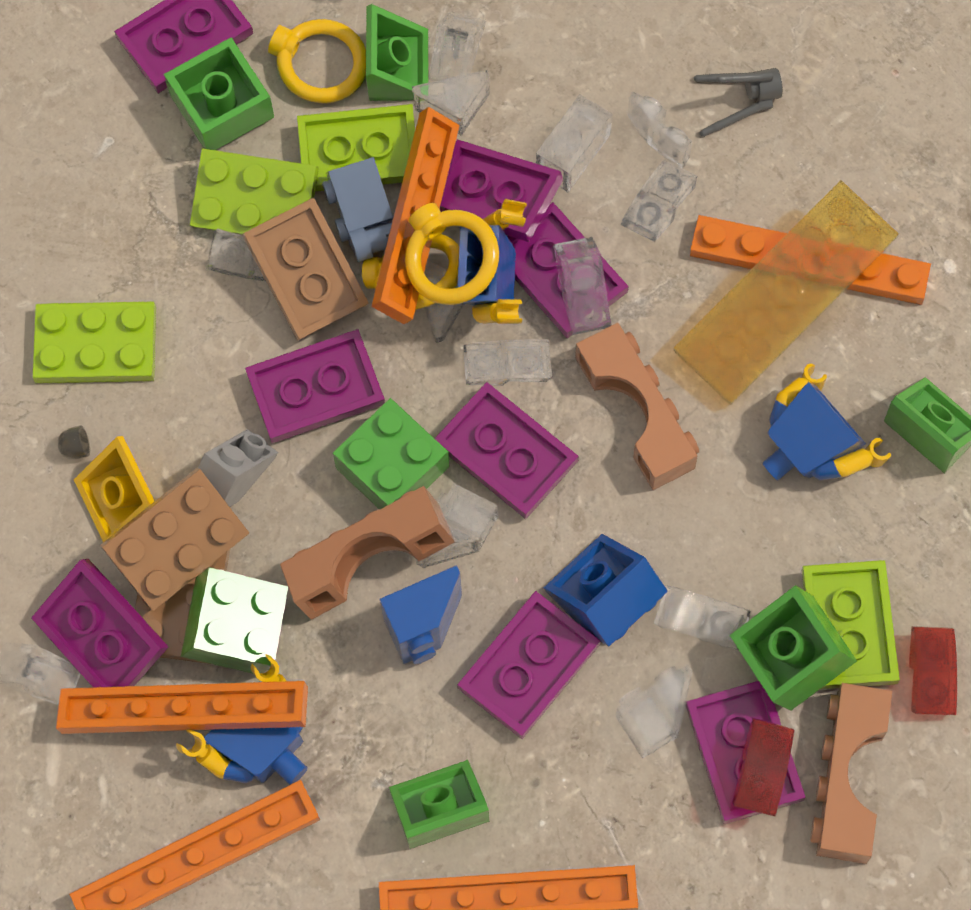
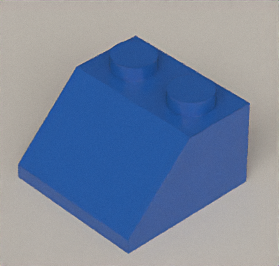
[543,534,668,647]
[380,565,462,664]

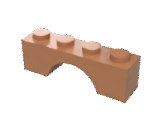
[575,322,699,490]
[280,486,455,620]
[810,683,892,864]

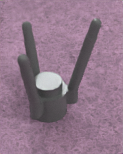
[694,68,783,137]

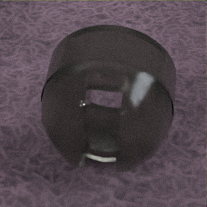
[58,425,90,459]

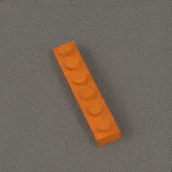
[371,106,460,324]
[690,215,931,305]
[56,681,308,734]
[69,780,320,910]
[379,865,638,910]

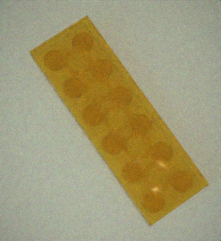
[673,180,899,405]

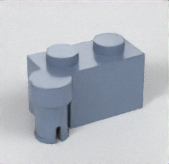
[322,157,393,262]

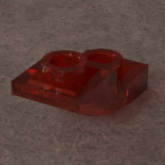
[909,626,957,715]
[732,718,795,816]

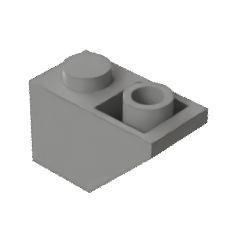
[198,429,278,507]

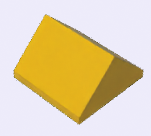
[73,436,155,542]

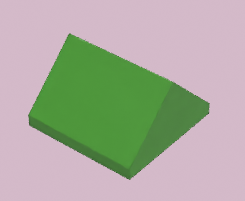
[366,4,428,101]
[884,377,971,474]
[389,760,490,849]

